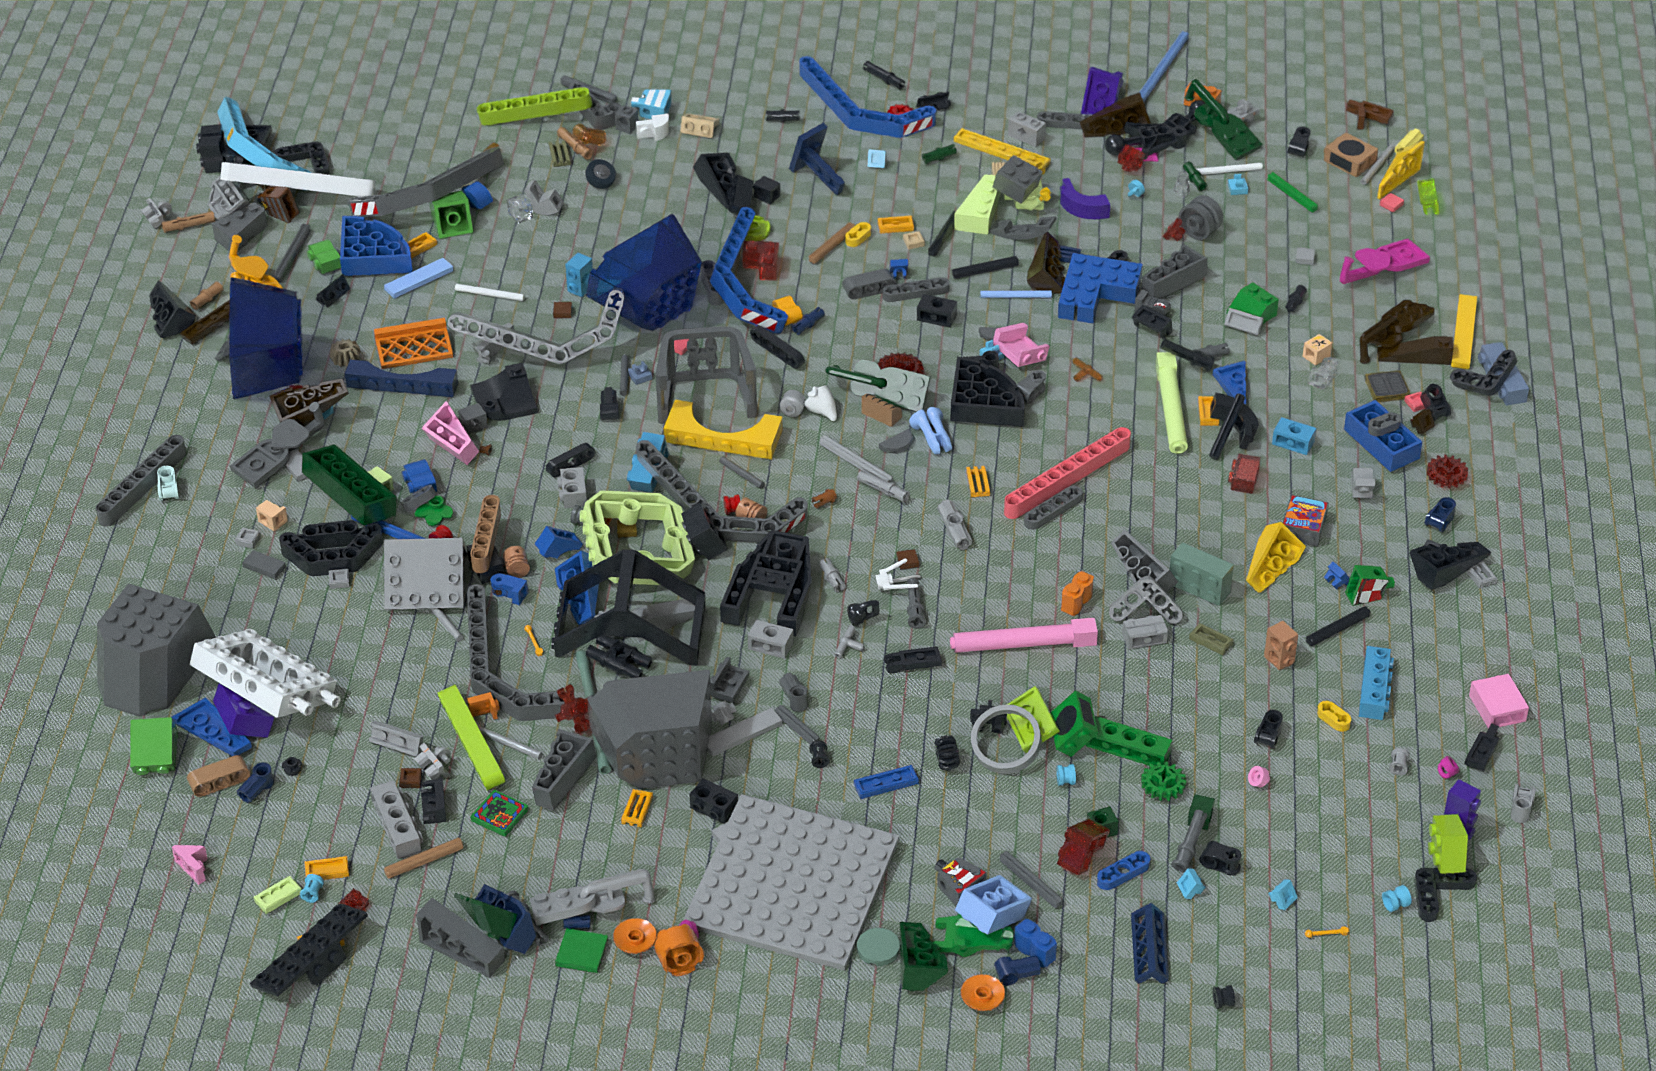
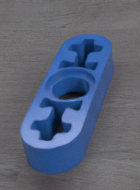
[1097,851,1150,890]

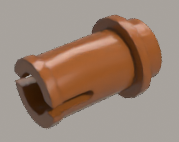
[811,489,837,509]

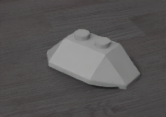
[208,175,250,220]

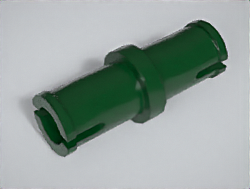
[922,144,957,164]
[1182,161,1207,191]

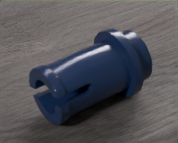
[564,915,590,929]

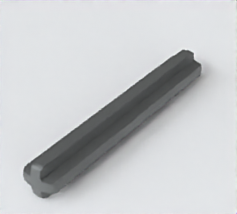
[560,75,617,103]
[999,851,1063,908]

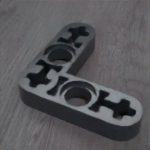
[274,141,330,175]
[1450,350,1517,396]
[1414,868,1477,922]

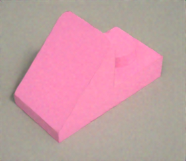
[172,845,207,885]

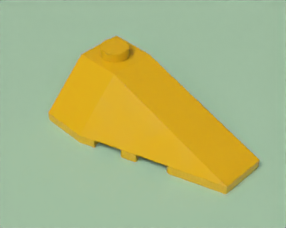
[1246,522,1306,593]

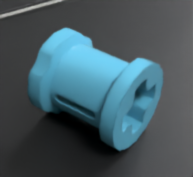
[300,874,324,903]

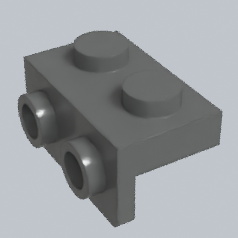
[710,657,749,703]

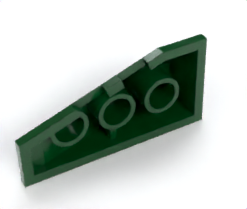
[899,922,948,992]

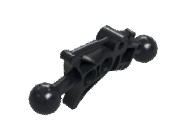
[1104,100,1205,160]

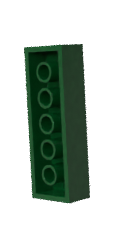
[302,444,397,526]

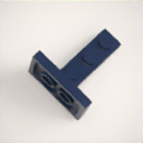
[789,122,845,196]

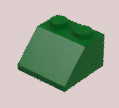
[1226,282,1279,324]

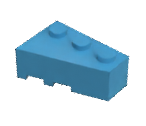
[627,432,669,493]

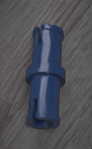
[792,307,825,335]

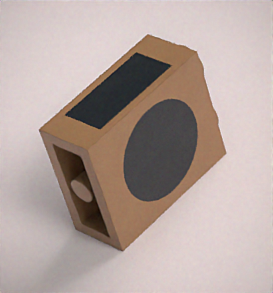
[1324,132,1378,177]

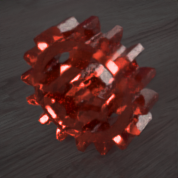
[1426,454,1468,489]

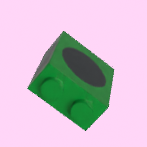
[1051,690,1098,757]

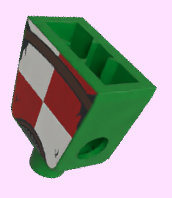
[1345,565,1395,606]

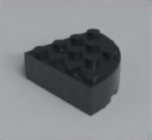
[950,356,1025,427]

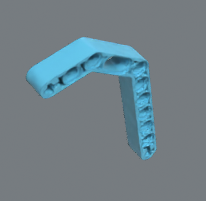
[217,97,312,191]

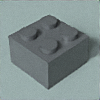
[992,155,1043,204]

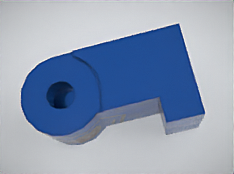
[490,574,529,606]

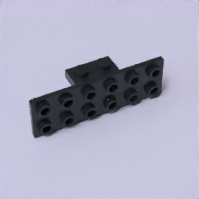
[250,903,368,997]

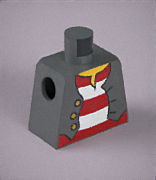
[934,858,987,906]

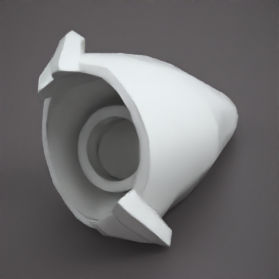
[804,385,837,422]

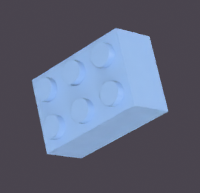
[955,875,1032,934]

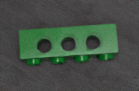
[1086,716,1172,766]

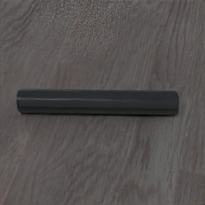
[928,211,956,257]
[952,256,1019,279]
[1209,393,1245,460]
[1305,606,1370,646]

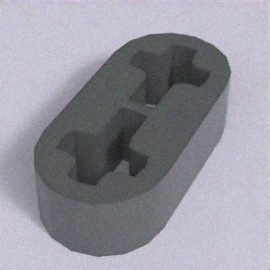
[1368,412,1401,436]
[401,485,436,512]

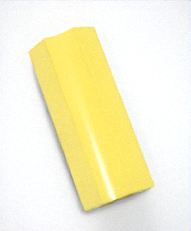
[1394,128,1424,154]

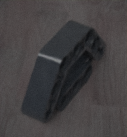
[279,520,383,577]

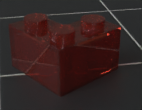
[743,241,779,281]
[1057,819,1110,875]

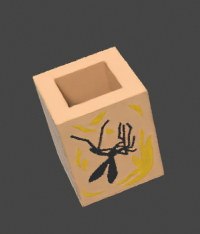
[1302,334,1332,366]

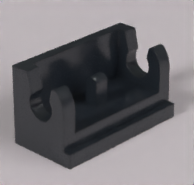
[1132,305,1173,339]
[421,778,446,825]

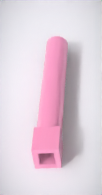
[950,618,1098,653]

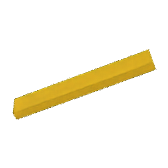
[954,128,1051,169]
[1451,294,1477,369]

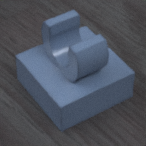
[628,361,652,385]

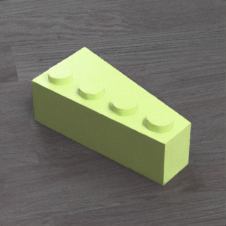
[954,174,1001,235]

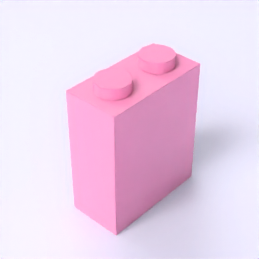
[1469,674,1529,729]

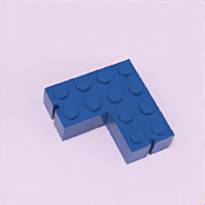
[1058,253,1142,324]

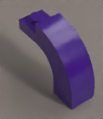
[1060,178,1110,220]

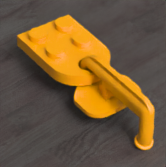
[229,235,294,310]

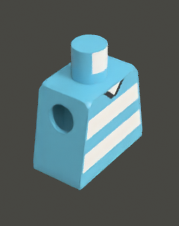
[631,90,672,119]

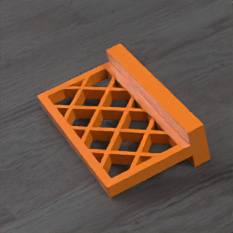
[374,318,453,369]

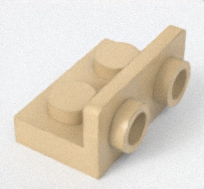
[680,113,719,138]

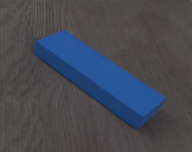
[854,765,919,799]

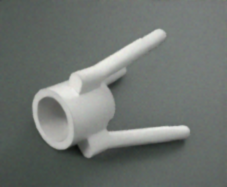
[875,559,921,591]

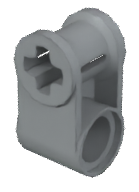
[1510,784,1536,823]

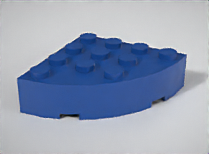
[340,216,413,276]

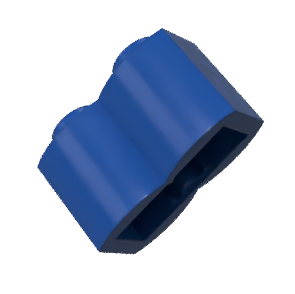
[401,459,437,494]
[1014,919,1057,968]

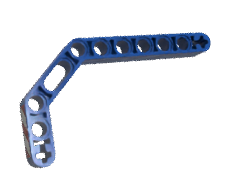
[799,56,936,138]
[710,207,788,334]

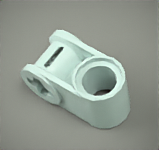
[157,466,179,501]

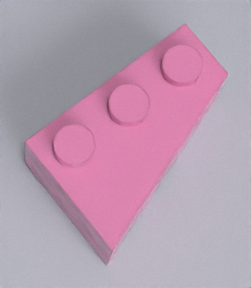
[422,401,479,465]

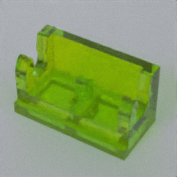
[1417,178,1440,215]

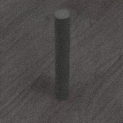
[620,355,629,396]
[719,456,765,489]

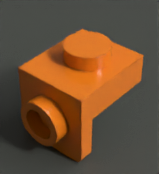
[467,692,500,720]

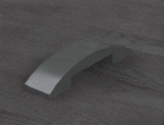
[989,216,1057,240]

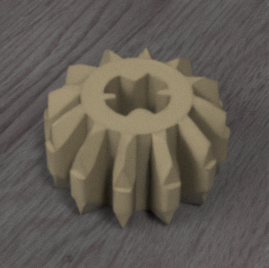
[329,338,361,367]

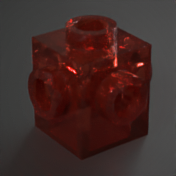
[1117,144,1146,173]

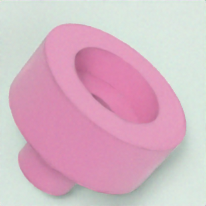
[1248,766,1270,788]

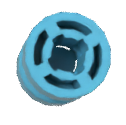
[1382,885,1412,912]

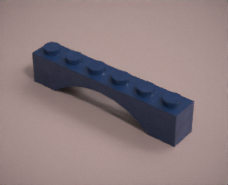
[345,360,458,397]

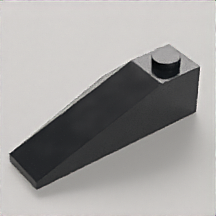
[693,152,736,209]
[149,280,196,338]
[1410,542,1491,590]

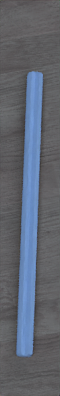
[1140,31,1189,102]

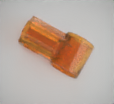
[572,124,607,145]

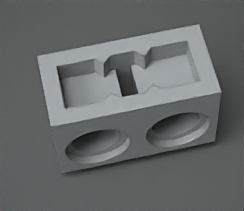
[557,467,587,508]

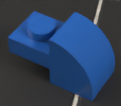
[461,181,493,209]

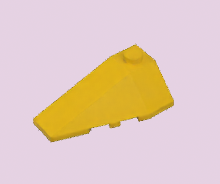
[1377,141,1425,199]

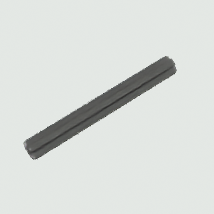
[273,224,311,282]

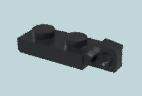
[1464,724,1500,772]

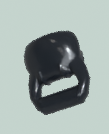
[847,600,880,625]

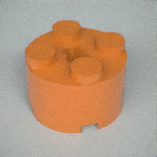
[655,924,704,976]

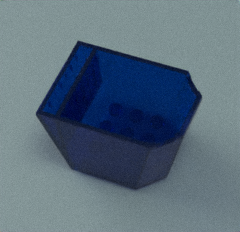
[586,213,702,331]
[229,277,303,399]

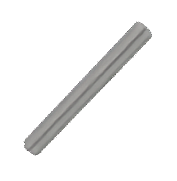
[820,435,893,483]

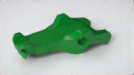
[933,914,1014,957]

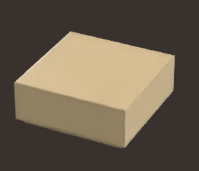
[903,231,925,249]

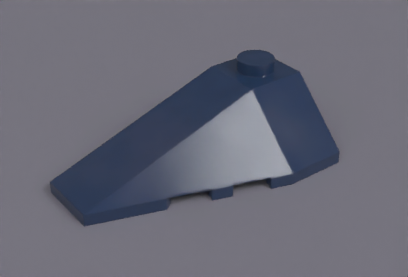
[475,884,536,954]

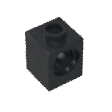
[753,176,780,205]

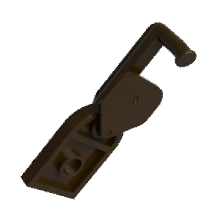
[1359,300,1435,364]

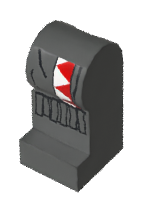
[1134,289,1171,316]

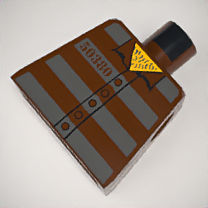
[257,186,299,223]

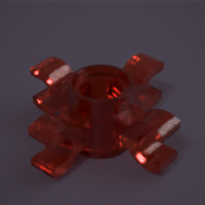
[555,684,590,734]

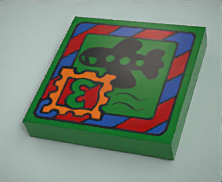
[470,790,529,837]

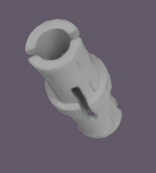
[819,558,846,592]

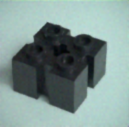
[196,124,227,173]

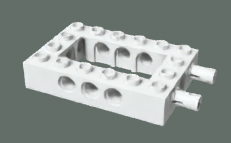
[190,629,341,718]

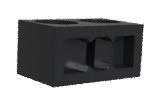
[689,778,738,824]

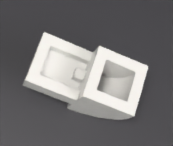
[636,114,669,141]

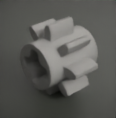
[712,700,737,725]

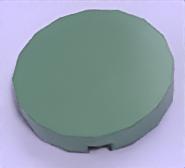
[857,928,900,966]

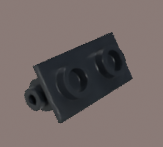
[916,92,951,110]
[316,274,350,308]

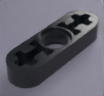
[545,443,595,478]

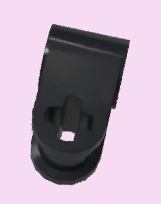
[1288,126,1311,157]
[1420,384,1451,421]
[1254,710,1283,749]
[1199,841,1242,876]

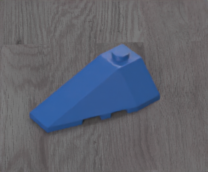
[555,550,599,625]

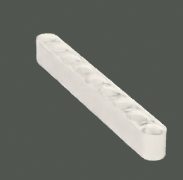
[220,162,376,196]

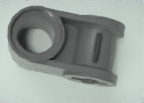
[1017,370,1046,403]

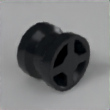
[1212,985,1235,1009]

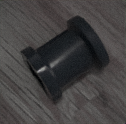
[809,741,830,768]

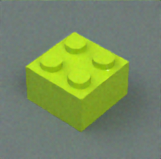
[1428,814,1468,874]

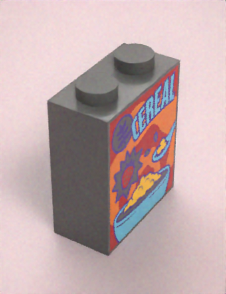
[1283,495,1329,546]

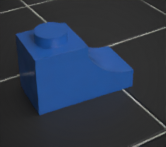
[535,526,583,559]

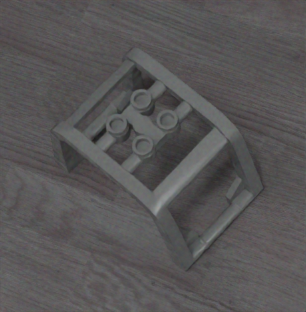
[656,326,757,424]

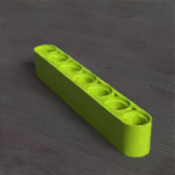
[477,87,593,125]
[437,684,506,791]

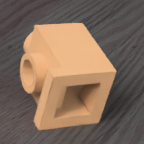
[256,500,288,531]

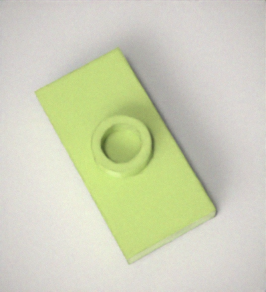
[254,876,302,914]

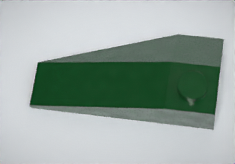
[454,893,518,940]

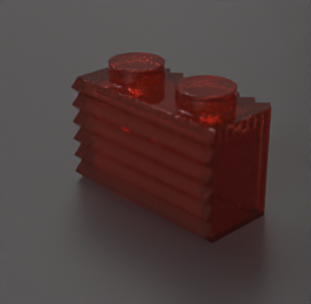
[1228,453,1261,494]

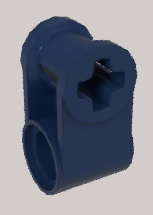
[1424,497,1456,533]

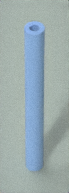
[980,291,1052,298]

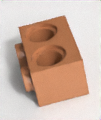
[1264,621,1298,670]

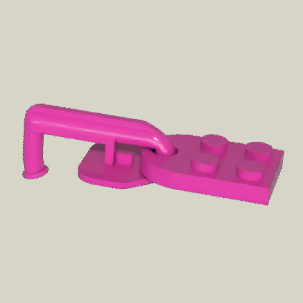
[1339,239,1430,284]

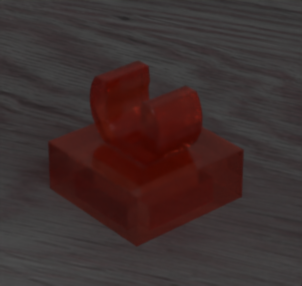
[1162,217,1186,241]
[338,888,369,910]

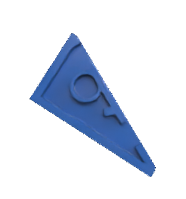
[1213,361,1246,405]

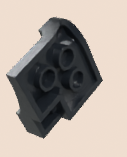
[470,363,538,421]

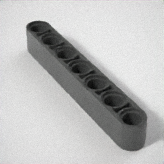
[96,435,186,526]

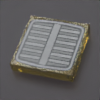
[1364,370,1410,402]

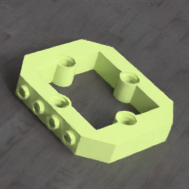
[580,491,695,585]

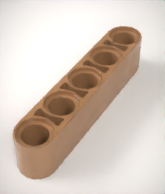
[471,495,501,573]

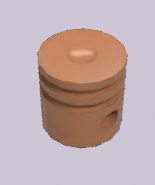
[735,497,767,519]
[503,546,530,578]

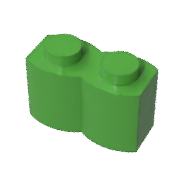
[307,239,341,274]

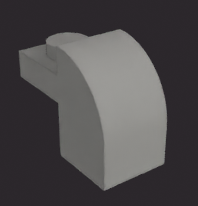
[524,179,564,216]
[1351,468,1375,498]

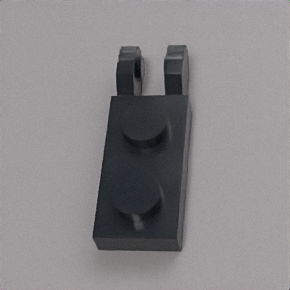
[884,646,942,673]

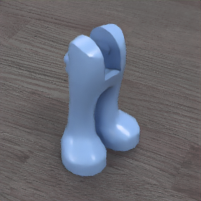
[909,407,952,454]

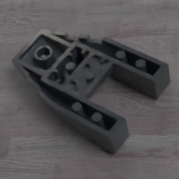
[720,530,812,637]

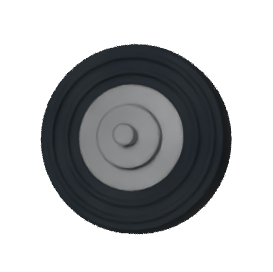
[585,159,616,189]

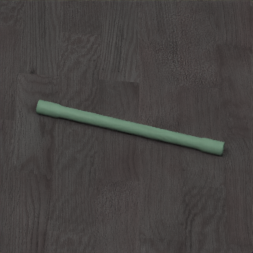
[576,650,611,774]

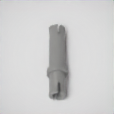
[857,470,910,503]

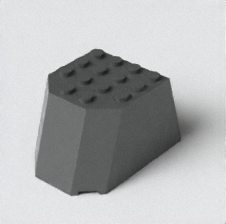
[97,584,216,717]
[587,669,712,789]

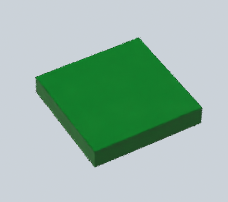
[555,928,608,973]

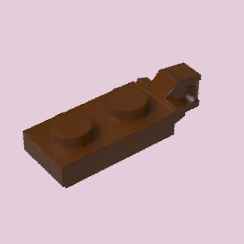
[1346,99,1394,124]

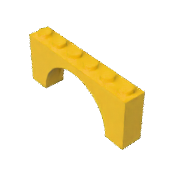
[663,400,783,460]

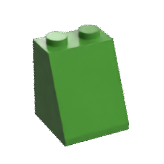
[429,190,473,238]
[130,717,178,775]

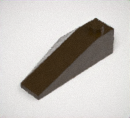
[1079,92,1151,138]
[1377,336,1454,365]
[269,379,349,427]

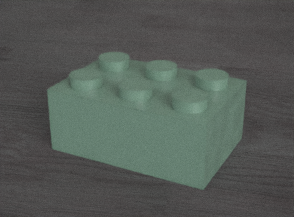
[1169,542,1234,606]

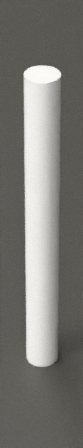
[1196,163,1262,175]
[455,284,525,301]

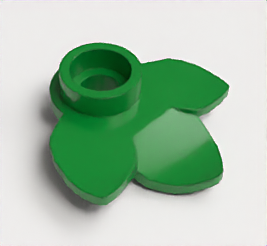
[415,495,453,526]

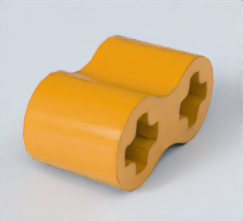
[772,295,803,326]

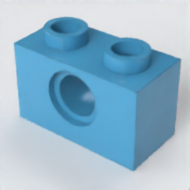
[565,253,594,297]
[1272,417,1316,455]

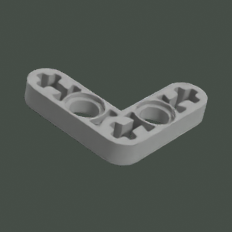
[1109,576,1183,624]

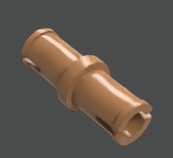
[190,281,223,310]

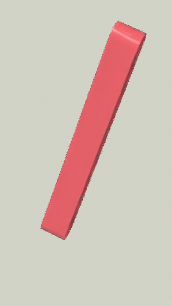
[1004,427,1131,519]

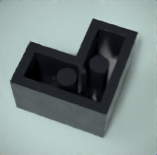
[681,502,728,561]

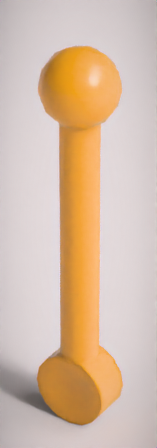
[524,625,543,656]
[1305,926,1349,938]

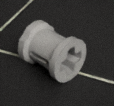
[1389,748,1410,775]

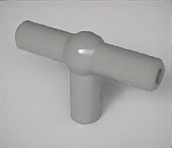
[835,625,865,658]

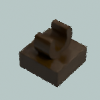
[1410,409,1435,434]

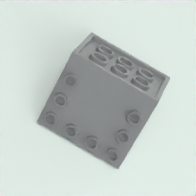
[384,538,468,610]

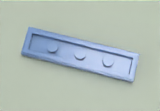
[384,258,453,299]

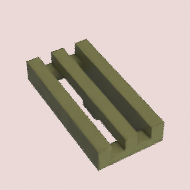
[548,140,570,167]
[1189,623,1234,655]

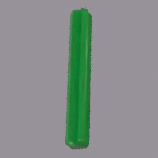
[1267,172,1318,213]

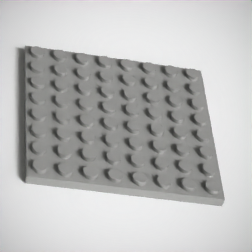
[683,794,899,971]

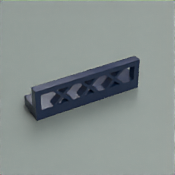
[1131,903,1169,984]

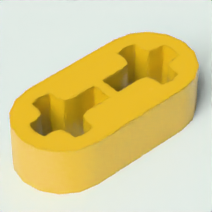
[845,222,871,247]
[1317,701,1351,732]

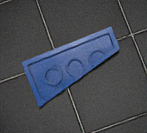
[172,697,252,756]

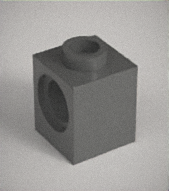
[615,105,639,134]
[458,403,487,434]

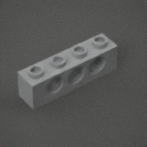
[370,780,423,859]

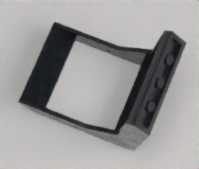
[551,549,706,666]

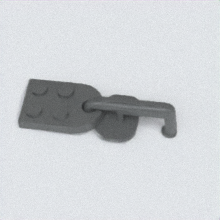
[230,402,325,488]

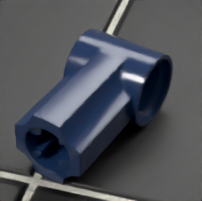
[236,762,274,803]
[994,956,1041,986]

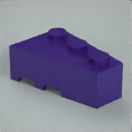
[213,683,275,738]

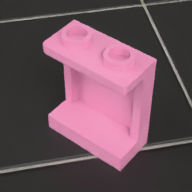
[993,322,1050,367]

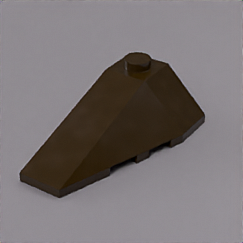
[1027,231,1066,294]

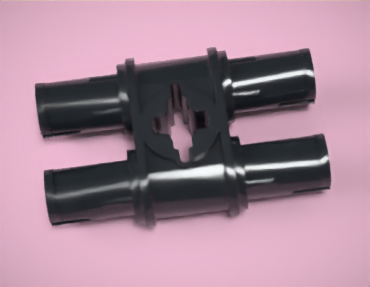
[585,635,653,678]

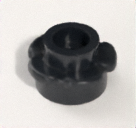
[282,757,302,776]

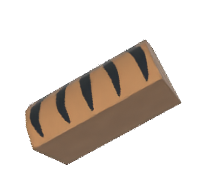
[862,394,902,427]

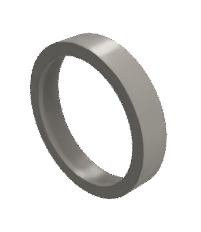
[971,705,1042,774]

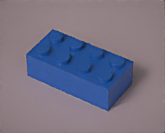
[1344,400,1423,472]

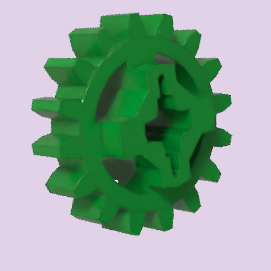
[1141,762,1186,801]

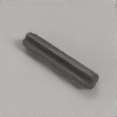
[775,705,820,744]

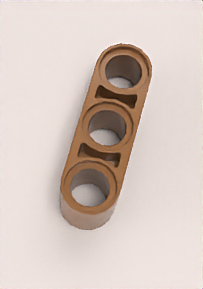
[187,755,250,797]

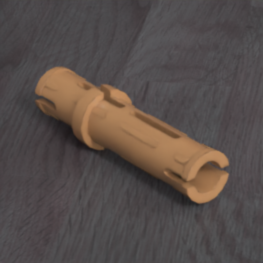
[557,127,593,160]
[162,211,215,233]

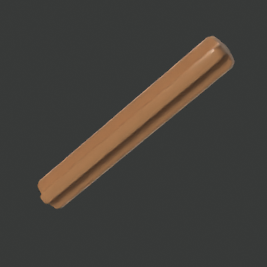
[809,222,855,264]
[384,838,463,879]

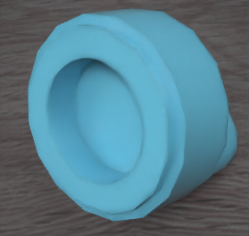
[1127,180,1145,197]

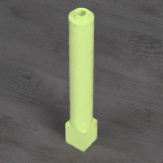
[1156,352,1188,454]

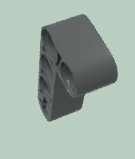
[569,82,622,130]

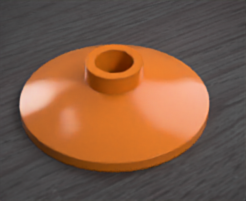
[613,918,657,954]
[961,975,1005,1011]

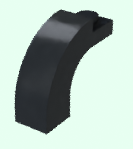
[1210,392,1259,450]

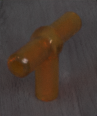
[1072,357,1103,382]

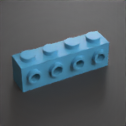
[1358,646,1394,720]

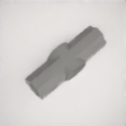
[937,499,972,550]

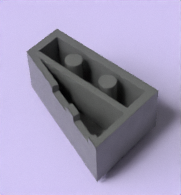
[212,202,268,252]

